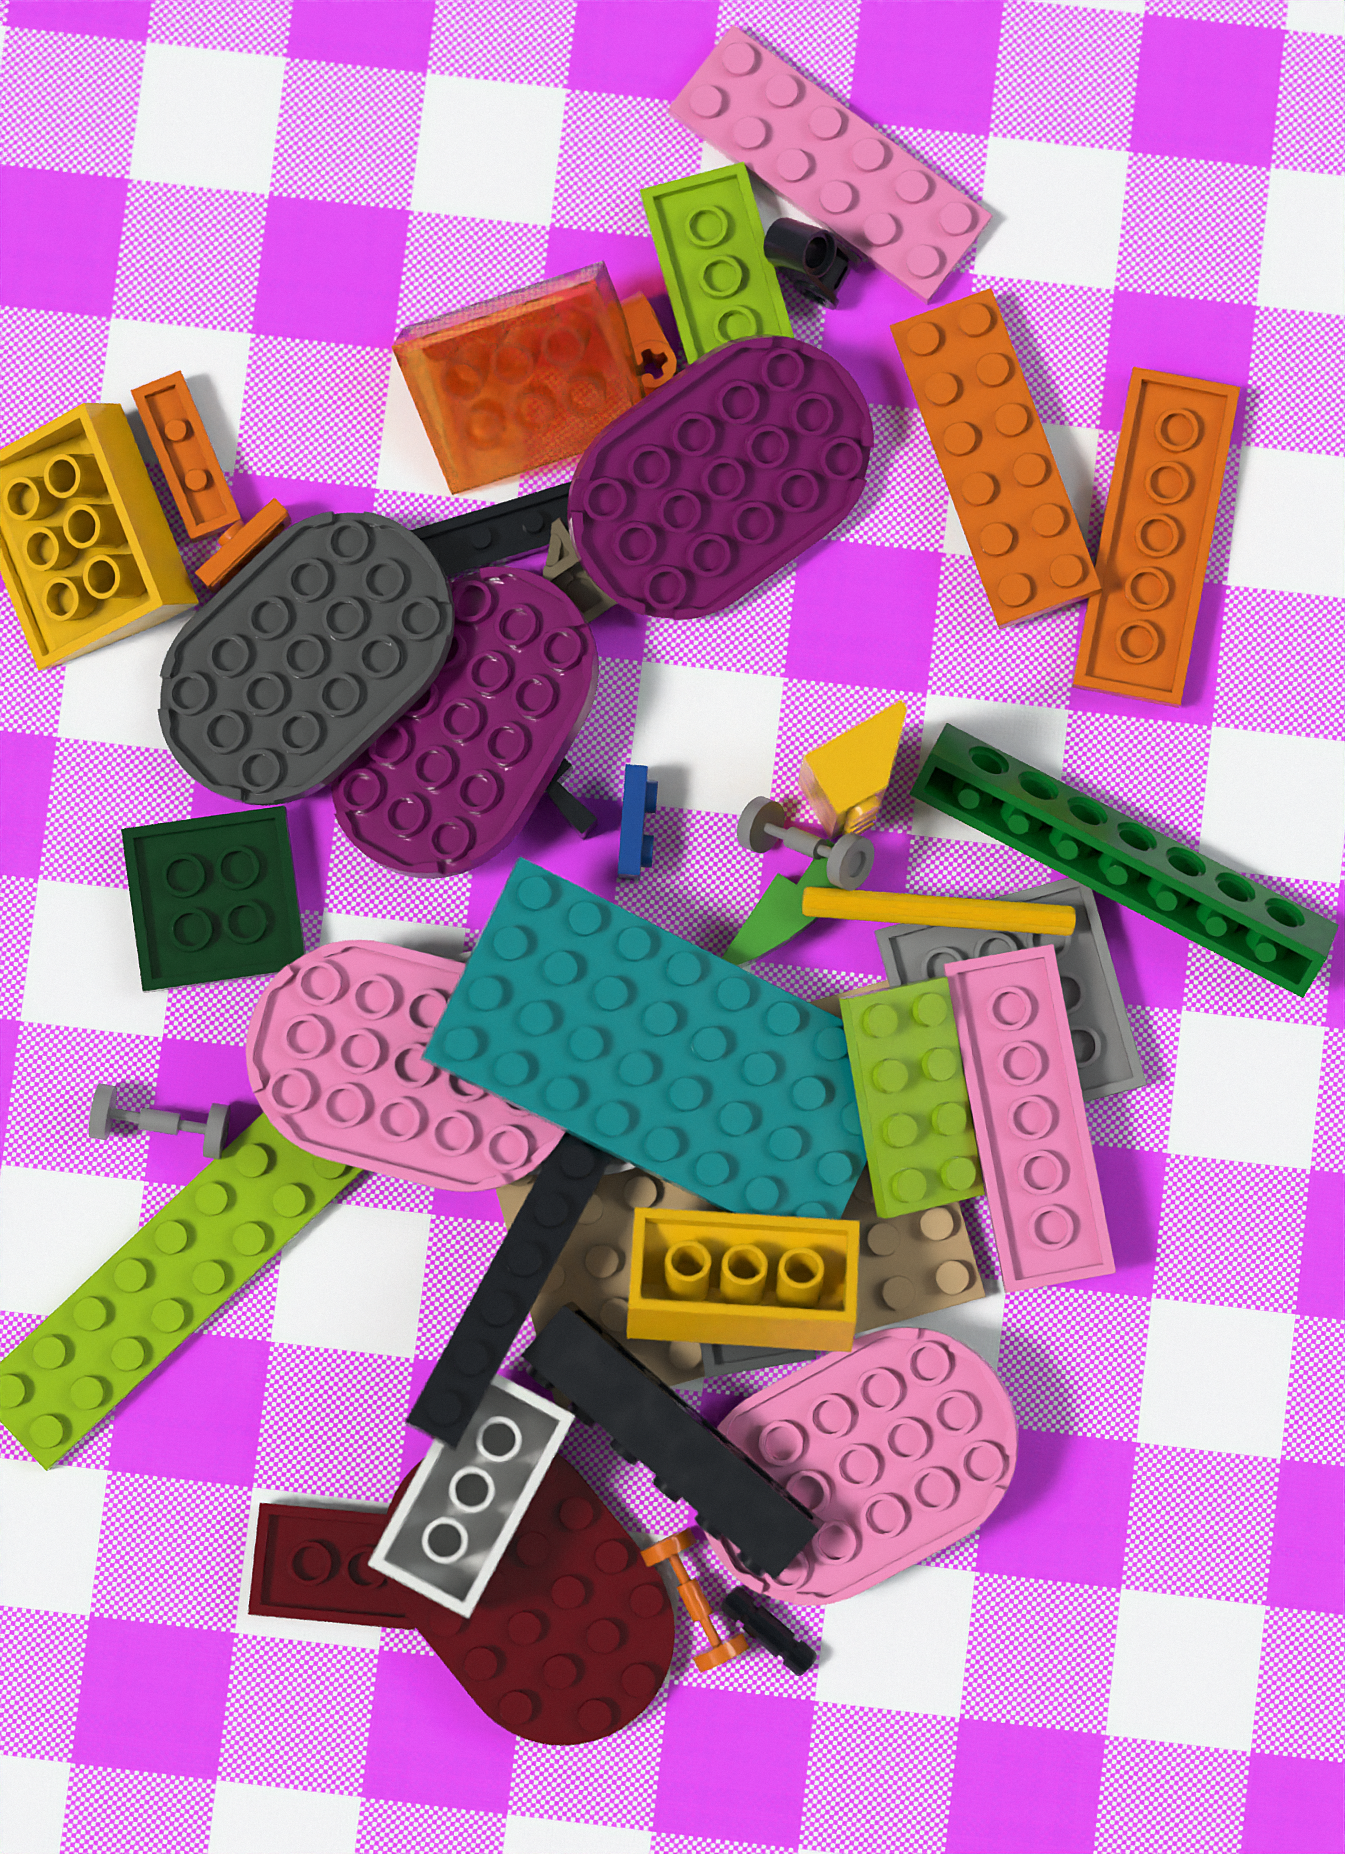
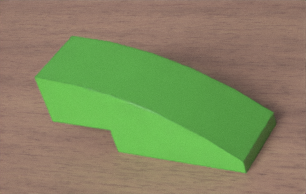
[722,839,843,968]

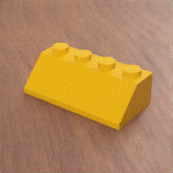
[798,699,908,840]
[627,1207,860,1352]

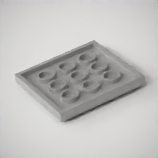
[874,878,1147,1103]

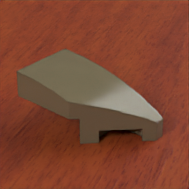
[542,518,618,624]

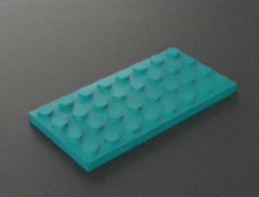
[420,856,867,1220]

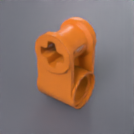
[593,290,679,398]

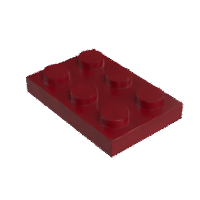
[248,1502,416,1630]

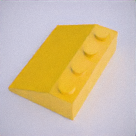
[0,403,199,671]

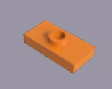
[195,497,291,594]

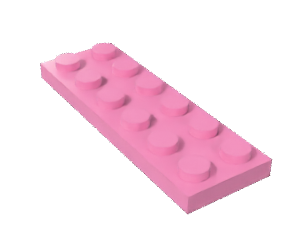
[668,24,993,305]
[943,944,1116,1293]

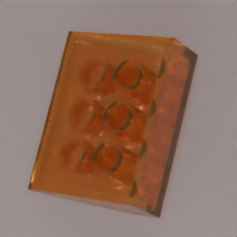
[391,260,646,495]

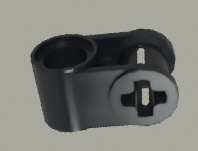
[763,217,862,310]

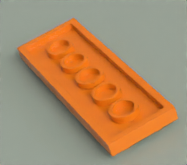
[889,287,1102,630]
[1071,366,1240,708]

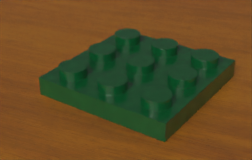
[121,805,306,993]

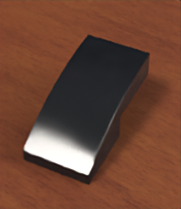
[545,758,598,840]

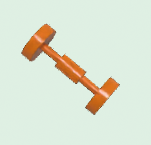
[640,1527,750,1673]

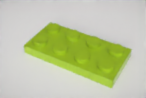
[639,161,795,366]
[839,976,985,1219]

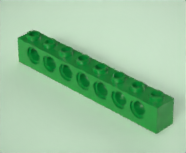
[909,723,1339,998]

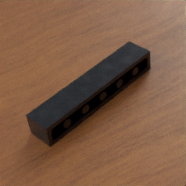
[520,1301,824,1580]

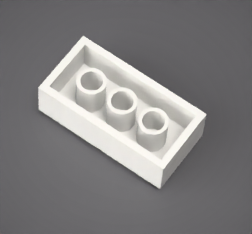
[368,1374,575,1618]

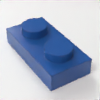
[618,764,658,881]

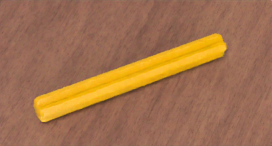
[802,886,1076,936]

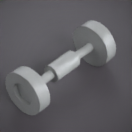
[737,796,874,891]
[89,1083,231,1160]

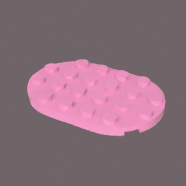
[246,939,565,1192]
[704,1327,1019,1606]

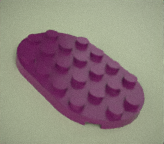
[567,334,874,620]
[328,567,599,879]

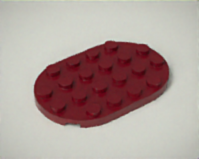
[382,1452,675,1746]

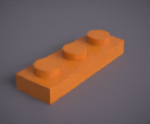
[130,370,243,543]

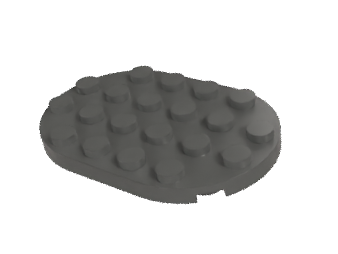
[157,511,455,806]

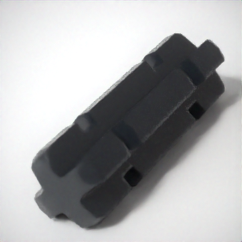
[720,1586,817,1676]

